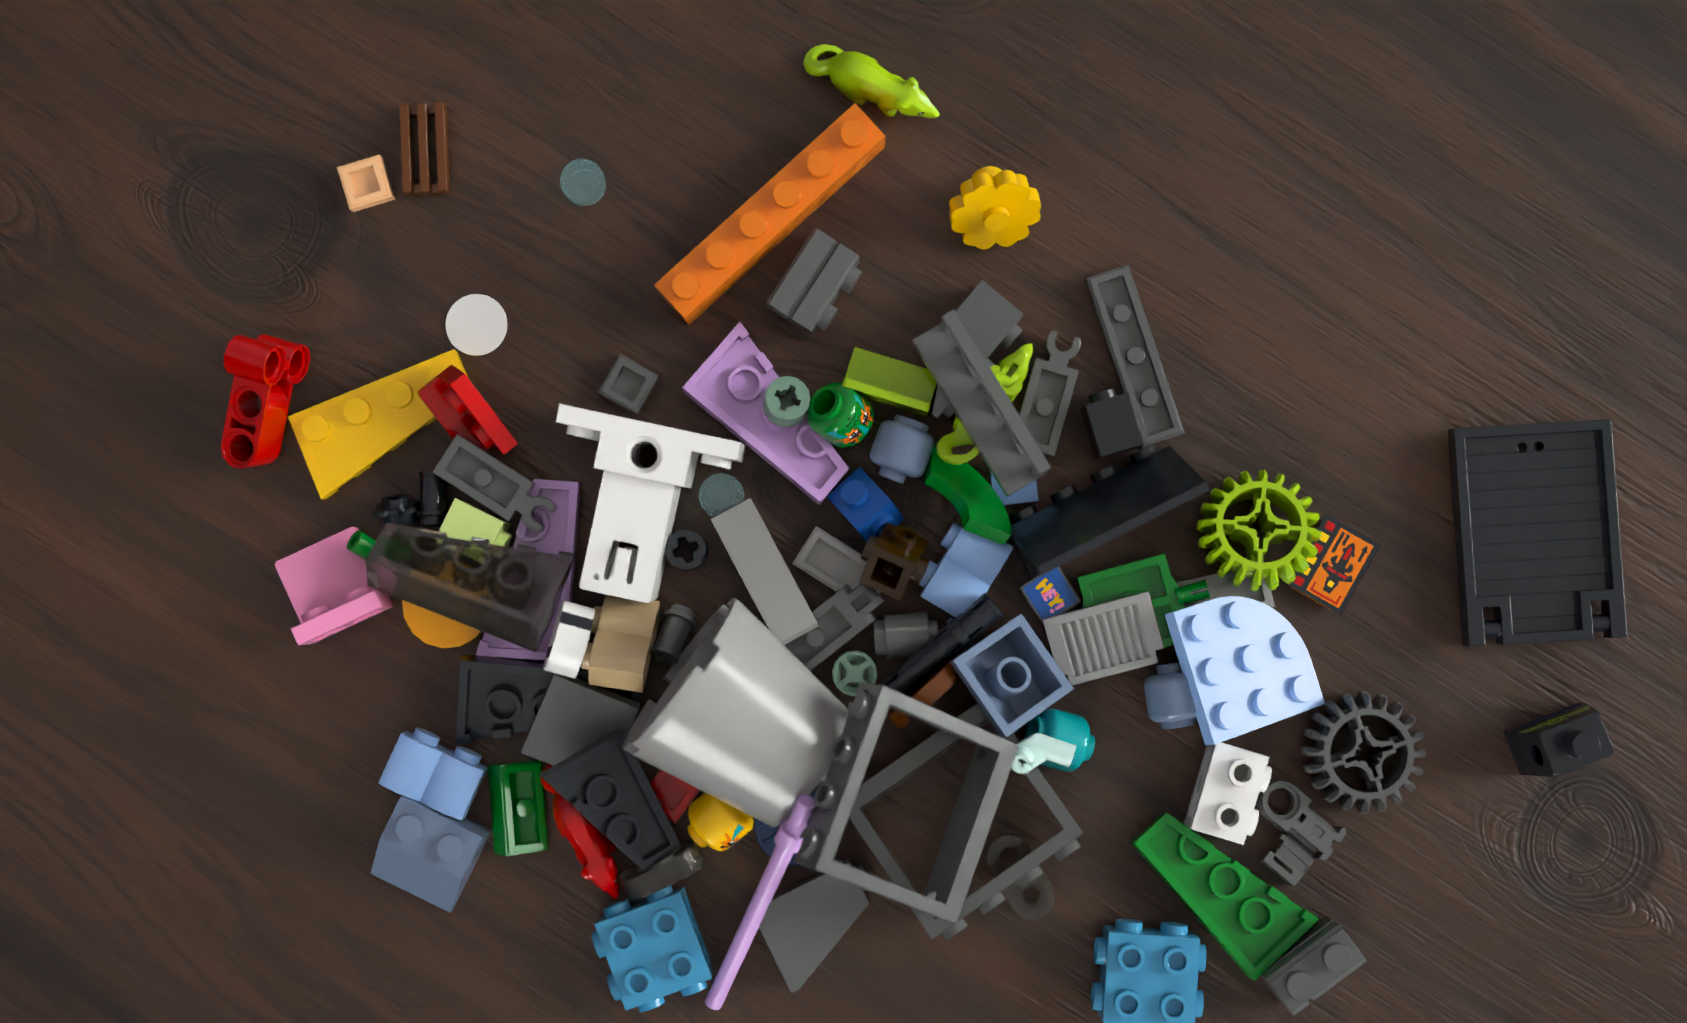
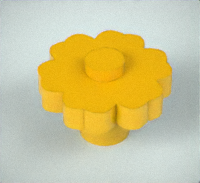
[949,166,1041,250]

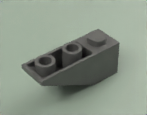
[930,280,1024,421]

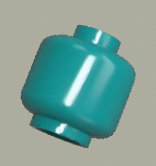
[1024,708,1095,772]

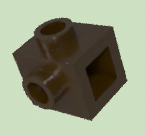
[859,523,930,601]

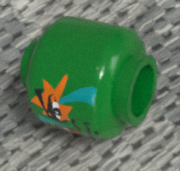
[807,382,874,448]

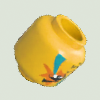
[687,793,754,851]

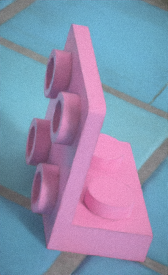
[275,527,394,645]

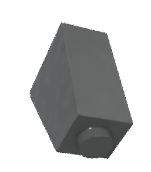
[759,856,869,993]

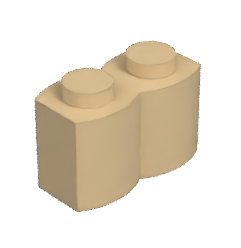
[581,595,660,693]

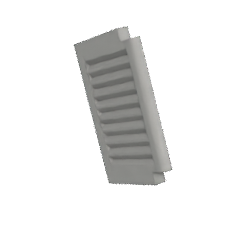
[1043,590,1164,686]

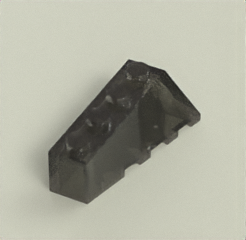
[366,523,575,652]

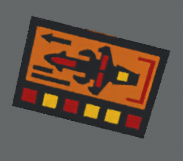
[1286,514,1381,615]

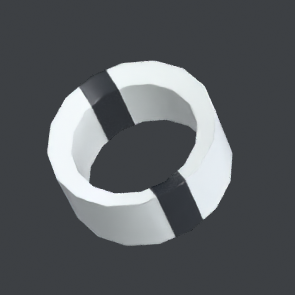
[543,600,595,679]

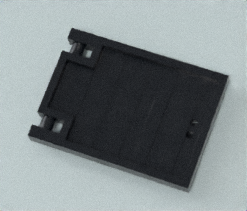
[1448,419,1628,647]

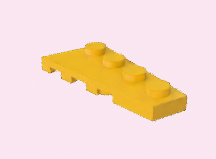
[288,349,467,500]

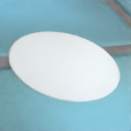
[445,294,507,356]

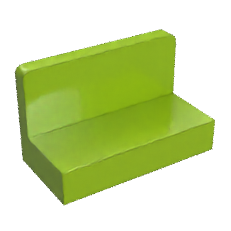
[842,347,937,416]

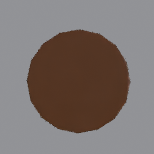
[887,657,959,728]

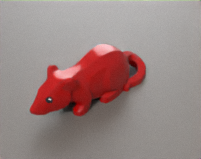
[540,764,619,899]

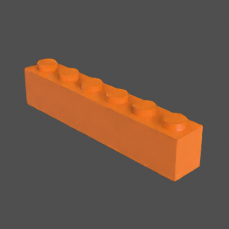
[654,103,886,325]

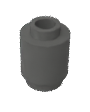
[873,612,938,659]

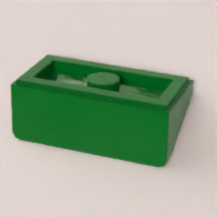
[488,760,549,856]

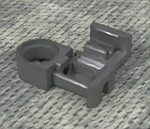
[1256,781,1346,886]

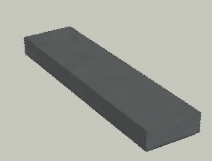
[1085,264,1185,448]

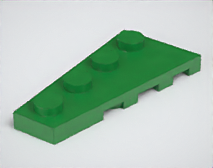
[1130,812,1319,981]

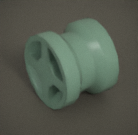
[763,376,810,428]
[832,650,877,696]

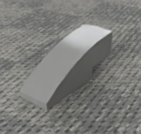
[711,498,819,645]

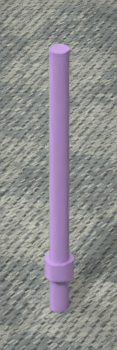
[705,795,815,1010]

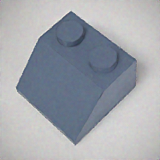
[950,614,1074,739]
[370,796,492,913]

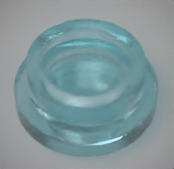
[699,473,744,517]

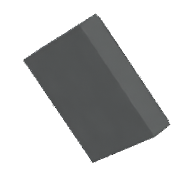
[521,673,640,766]

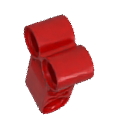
[221,334,310,469]

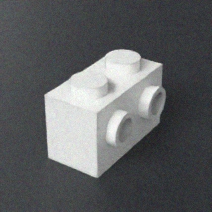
[1184,742,1272,845]

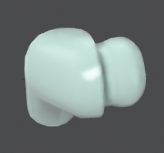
[1011,733,1076,774]

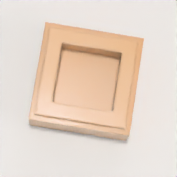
[337,155,395,212]

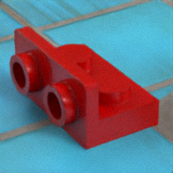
[417,364,518,455]

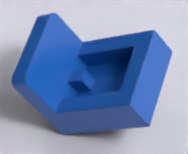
[827,467,904,542]

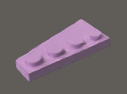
[682,322,849,505]
[476,479,581,660]

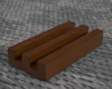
[399,102,450,195]

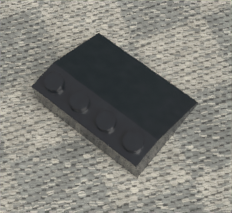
[1009,444,1210,577]

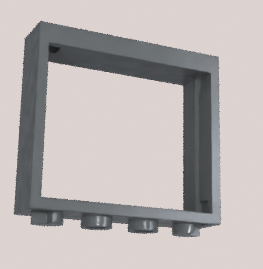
[794,682,1019,924]
[849,703,1083,941]

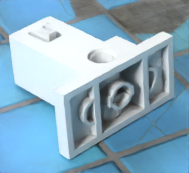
[556,404,746,603]

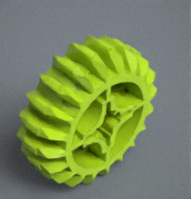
[1196,469,1321,591]

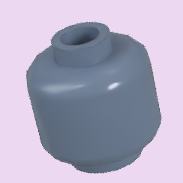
[869,414,935,484]
[1143,662,1197,729]

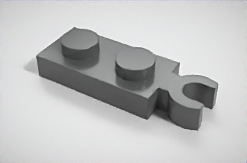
[1019,330,1081,458]
[433,434,558,531]

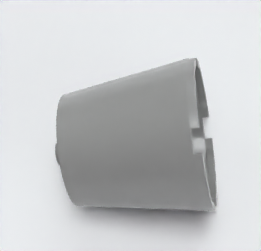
[623,597,848,827]

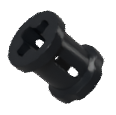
[665,529,709,571]

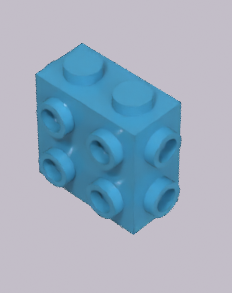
[591,883,715,1012]
[1091,918,1207,1023]

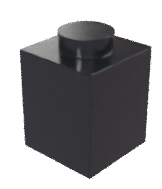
[1080,388,1144,460]

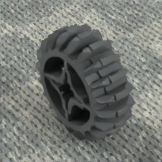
[1301,691,1427,814]

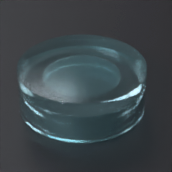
[560,159,606,206]

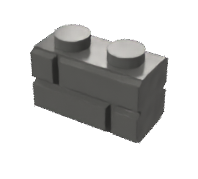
[766,227,863,336]
[1261,916,1367,1016]

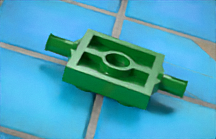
[1077,553,1210,648]

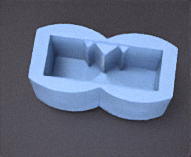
[919,522,1013,617]
[378,727,489,820]

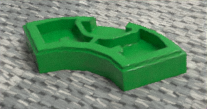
[924,445,1011,545]

